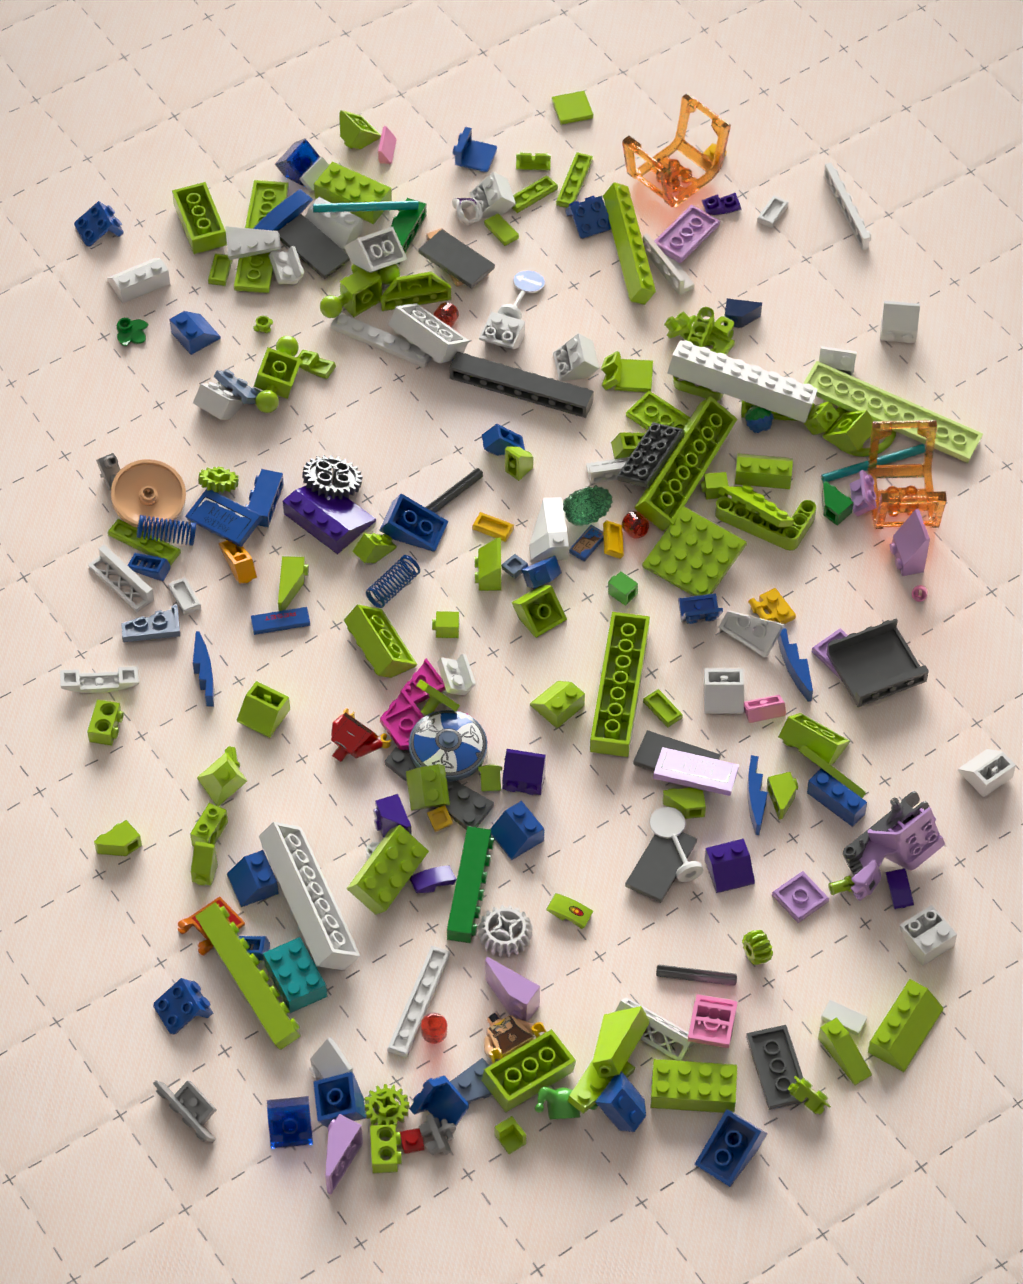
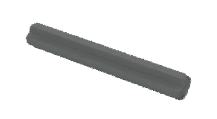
[425,468,483,513]
[656,964,737,986]

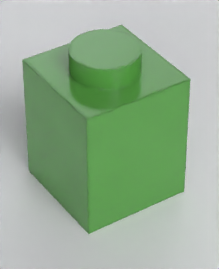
[608,571,638,606]

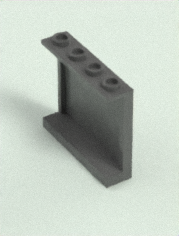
[826,618,929,707]

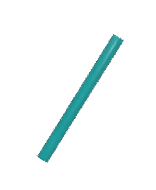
[313,201,419,213]
[821,444,926,483]

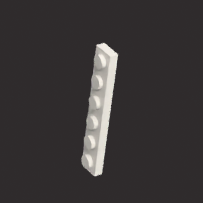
[824,162,871,250]
[330,313,432,368]

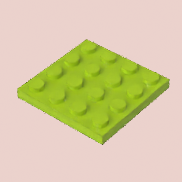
[642,506,747,596]

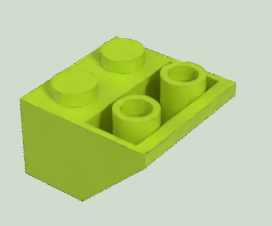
[237,681,290,738]

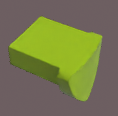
[478,764,502,791]

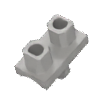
[96,453,121,490]
[419,1114,456,1155]

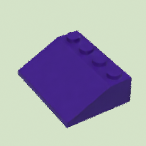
[283,485,376,555]

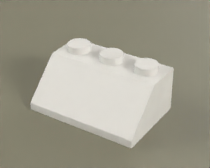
[305,197,363,252]
[344,227,407,272]
[107,258,170,304]

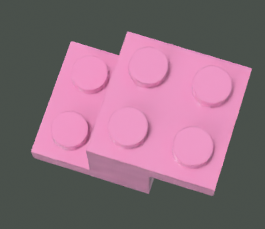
[688,994,738,1048]

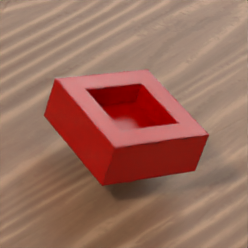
[400,1128,425,1154]

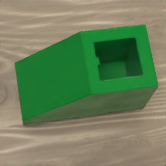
[822,481,854,526]

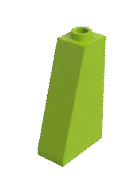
[592,1006,650,1079]

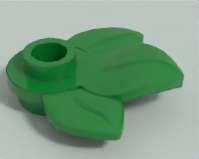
[116,318,148,346]

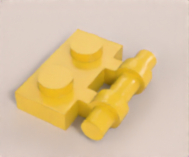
[748,588,796,624]

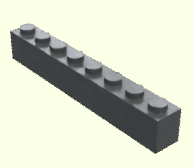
[449,352,594,418]

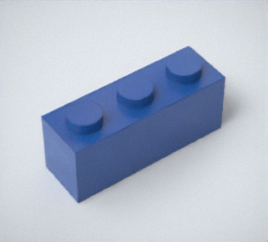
[245,469,284,528]
[807,768,867,827]

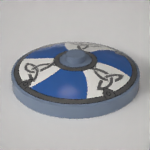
[409,710,488,781]

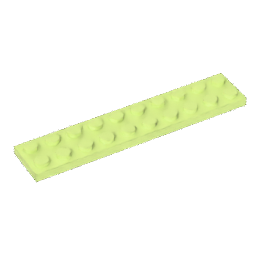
[803,361,983,463]

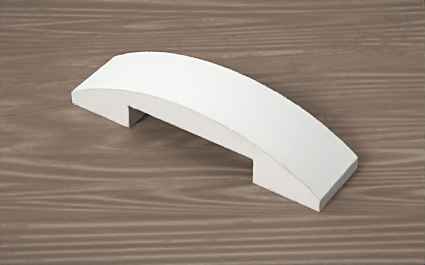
[60,666,139,693]

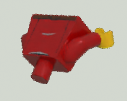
[331,708,392,762]

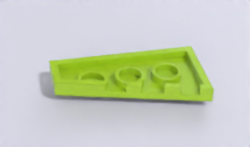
[719,485,794,527]
[567,1060,635,1114]

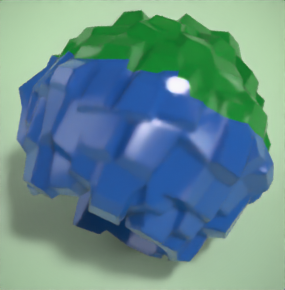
[745,405,774,433]

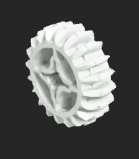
[478,905,533,958]

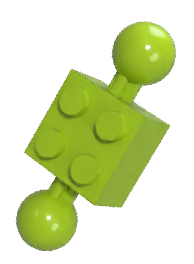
[320,264,400,318]
[253,336,302,413]

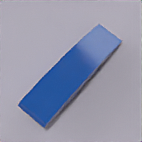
[253,189,313,231]
[777,628,813,702]
[193,631,214,707]
[747,755,767,835]

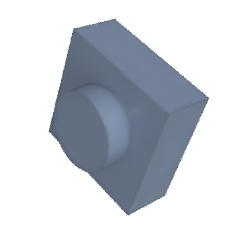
[501,554,528,579]

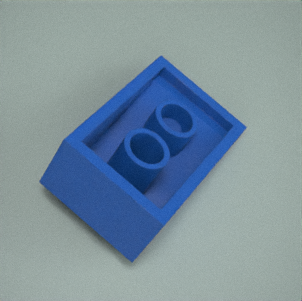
[379,493,448,552]
[694,1109,768,1187]

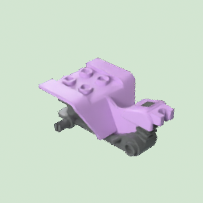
[843,791,945,901]

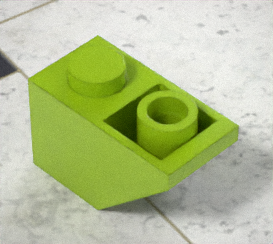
[352,533,397,563]
[662,787,706,819]
[94,820,142,856]

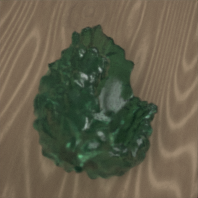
[563,485,613,526]

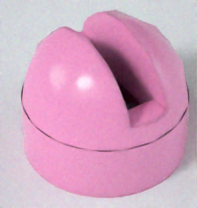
[912,585,928,602]

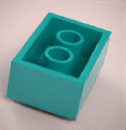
[263,937,327,1013]

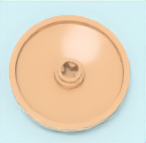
[111,459,186,530]

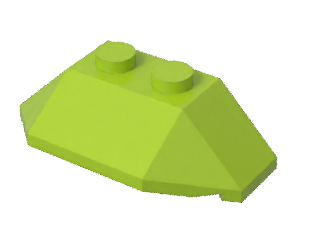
[380,272,451,311]

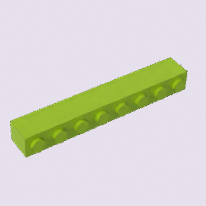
[603,182,656,305]
[195,902,301,1050]

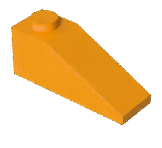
[218,540,257,584]

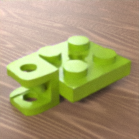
[697,316,735,355]

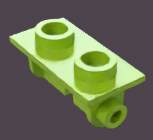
[516,152,551,170]
[788,1076,831,1115]

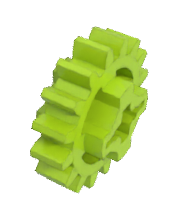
[198,467,239,493]
[365,1084,410,1127]

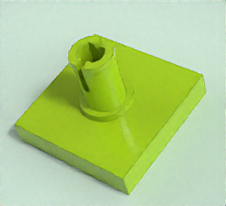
[416,679,460,715]

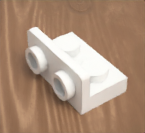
[269,246,304,285]
[437,654,476,696]

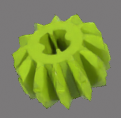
[742,930,773,965]

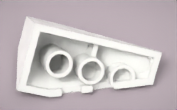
[529,497,569,562]

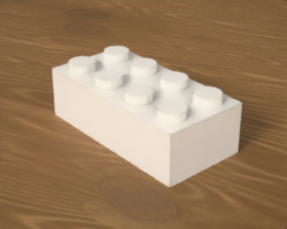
[388,303,469,363]

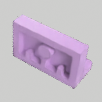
[850,470,877,517]

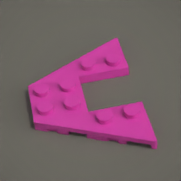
[380,658,488,750]

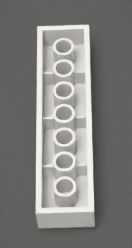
[667,340,818,423]
[258,821,360,971]

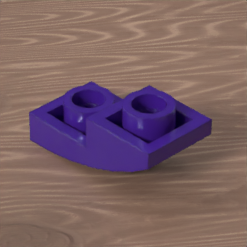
[702,192,742,215]
[409,865,457,894]
[885,868,914,909]

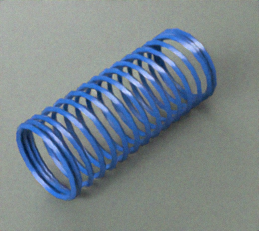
[137,515,196,546]
[366,555,420,608]

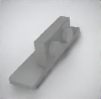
[153,1080,217,1142]

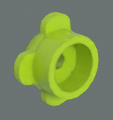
[253,316,273,333]

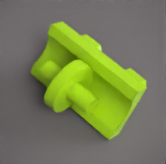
[664,312,696,340]

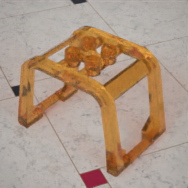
[622,93,731,207]
[868,420,947,529]

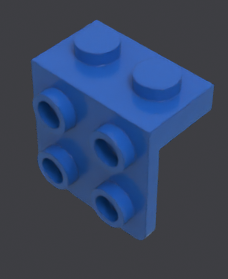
[452,126,497,172]
[565,195,611,239]
[74,201,124,247]
[678,593,723,624]
[153,978,213,1035]
[409,1075,469,1126]

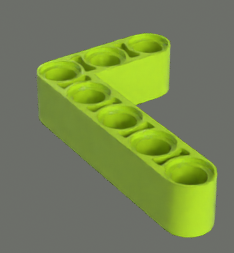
[673,307,724,401]
[715,497,816,551]

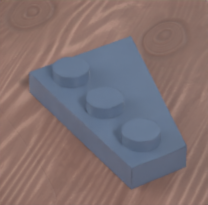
[214,369,261,404]
[121,604,180,643]
[450,1058,492,1104]

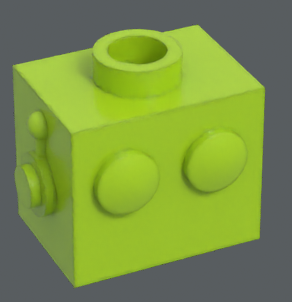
[803,401,840,435]

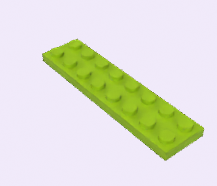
[234,180,289,293]

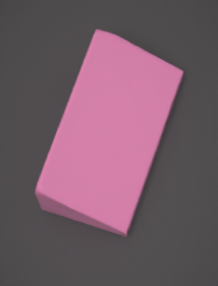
[378,126,396,164]
[744,695,786,723]

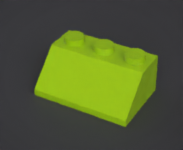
[735,453,793,489]
[778,713,850,765]

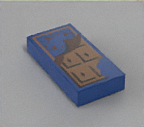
[569,525,604,562]

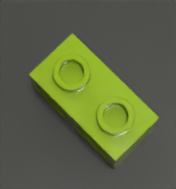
[87,699,124,746]
[190,803,228,846]
[370,1124,402,1173]

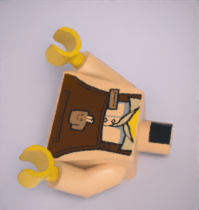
[484,1013,547,1064]

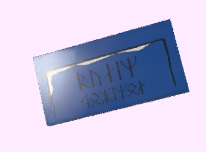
[185,488,263,547]

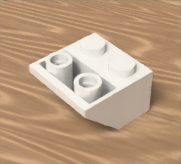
[470,171,516,218]
[479,311,525,349]
[553,333,599,381]
[818,346,857,376]
[193,382,244,420]
[703,668,744,714]
[957,749,1016,798]
[899,905,957,966]

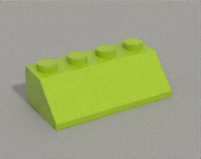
[344,604,418,678]
[868,979,944,1072]

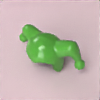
[535,1087,598,1120]

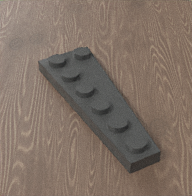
[385,747,494,830]

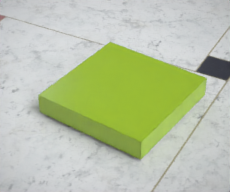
[552,90,594,125]
[615,359,653,392]

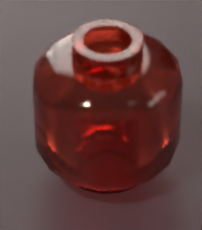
[433,302,459,327]
[622,511,649,539]
[421,1013,448,1044]

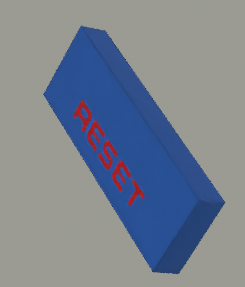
[251,607,310,635]

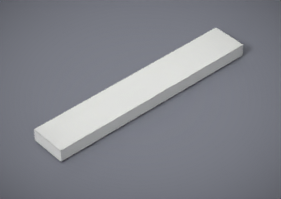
[387,945,451,1058]

